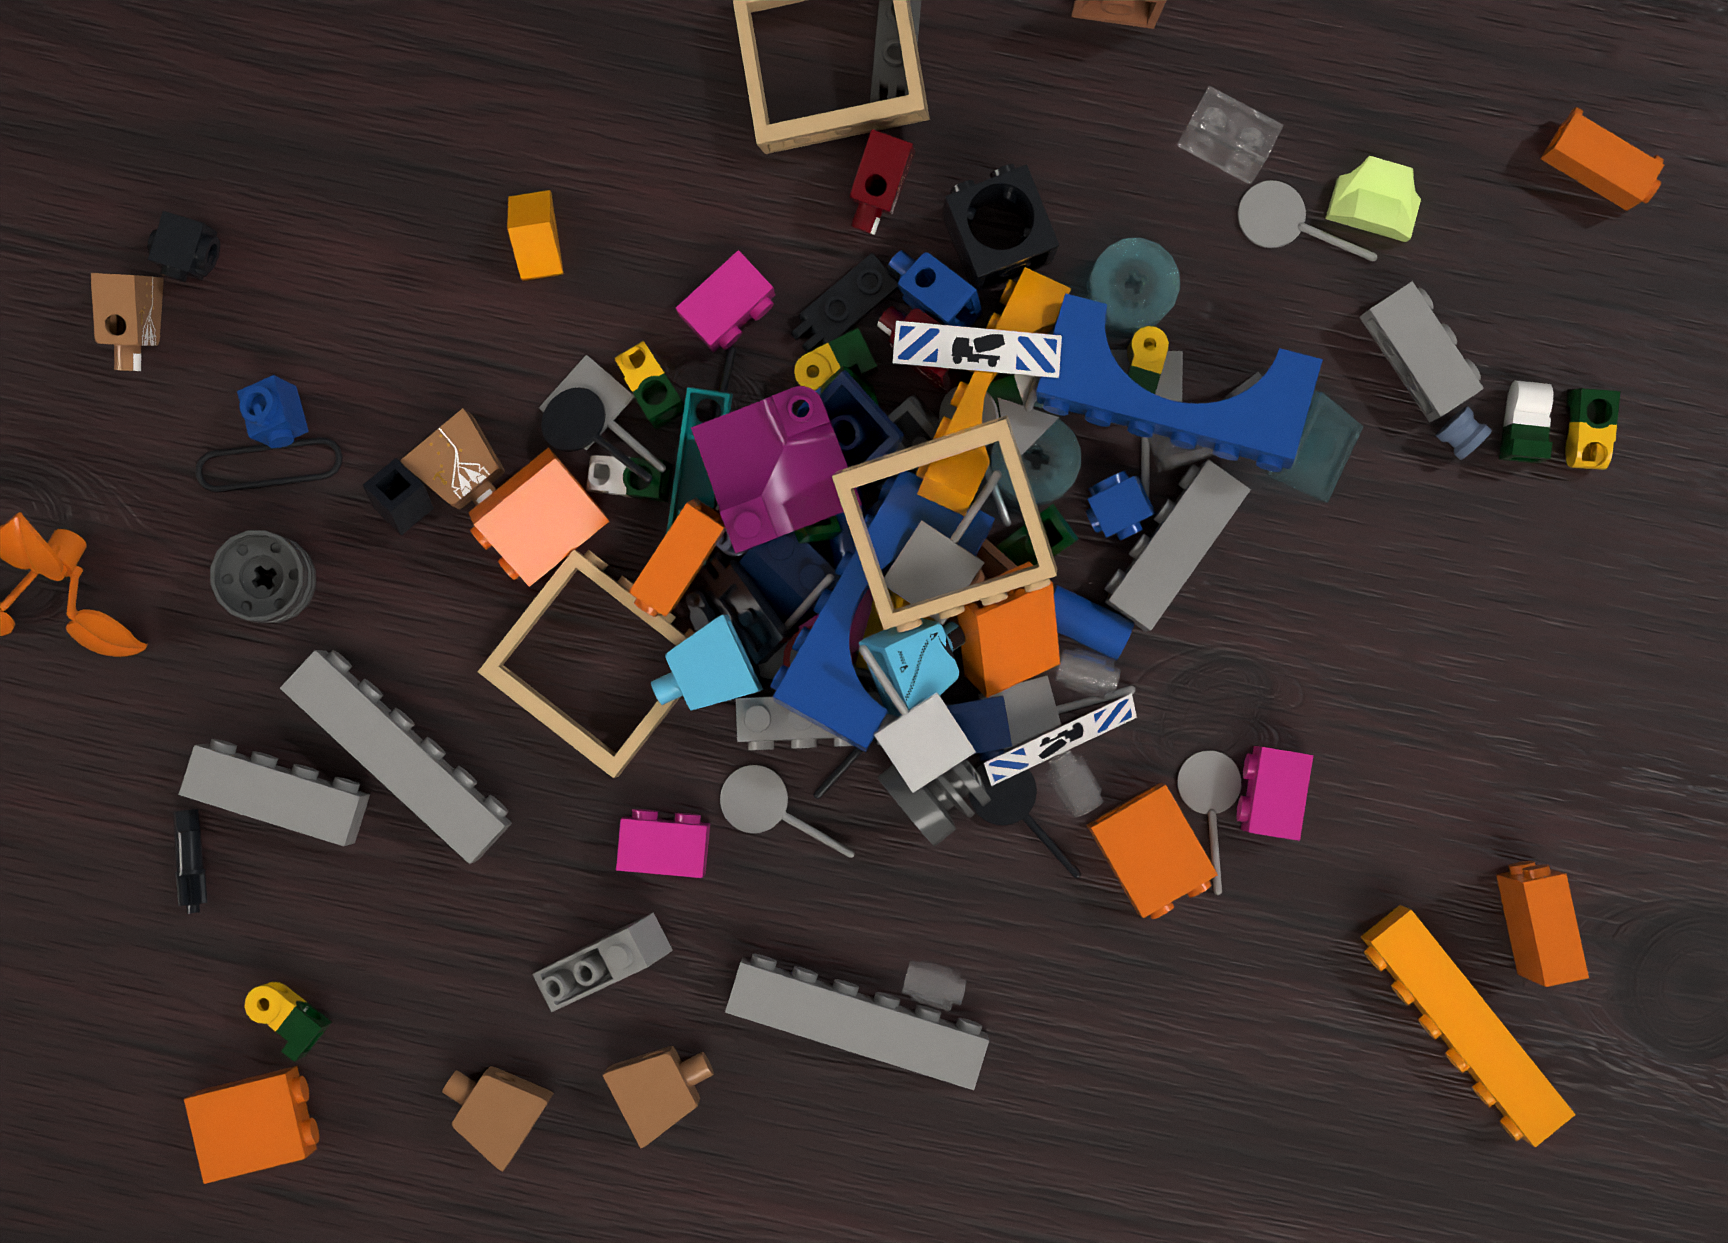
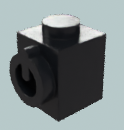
[147,211,220,283]

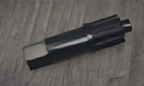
[173,809,207,914]

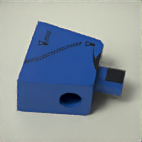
[887,250,983,327]

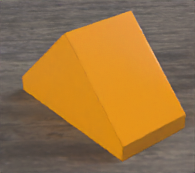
[507,190,564,281]

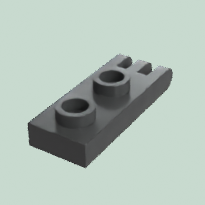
[870,0,922,103]

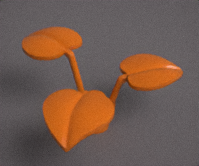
[0,512,148,657]

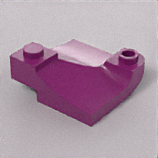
[691,386,862,554]

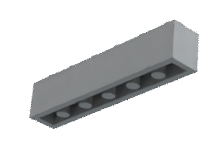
[280,650,512,864]
[725,954,989,1090]

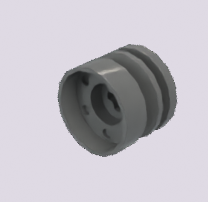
[210,530,316,623]
[877,759,991,847]

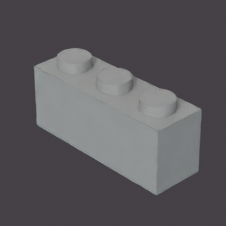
[1360,281,1484,422]

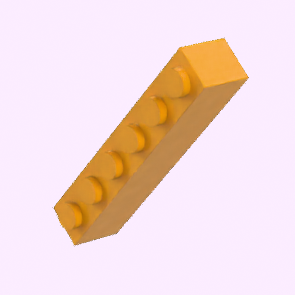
[1361,905,1576,1147]

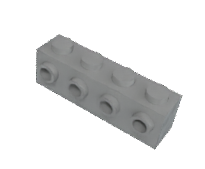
[1104,460,1251,632]
[736,692,898,751]
[178,739,370,846]

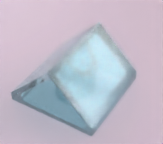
[1267,391,1363,503]

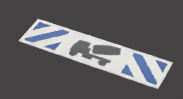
[893,321,1062,378]
[984,693,1137,786]

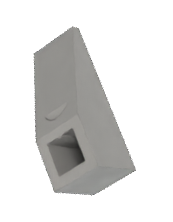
[532,912,673,1012]

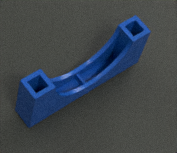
[1036,293,1323,472]
[770,471,995,753]

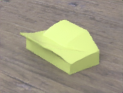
[1325,156,1421,242]

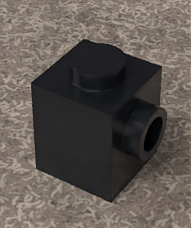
[363,458,434,535]

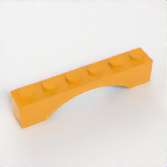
[916,267,1071,516]

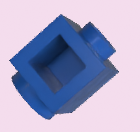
[237,375,309,448]
[1086,470,1157,541]

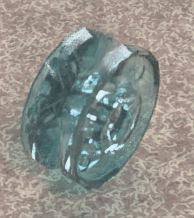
[1086,238,1180,333]
[991,419,1081,506]

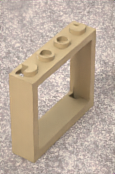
[733,0,930,154]
[832,415,1057,632]
[478,549,696,778]

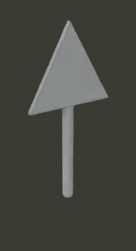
[998,331,1059,456]

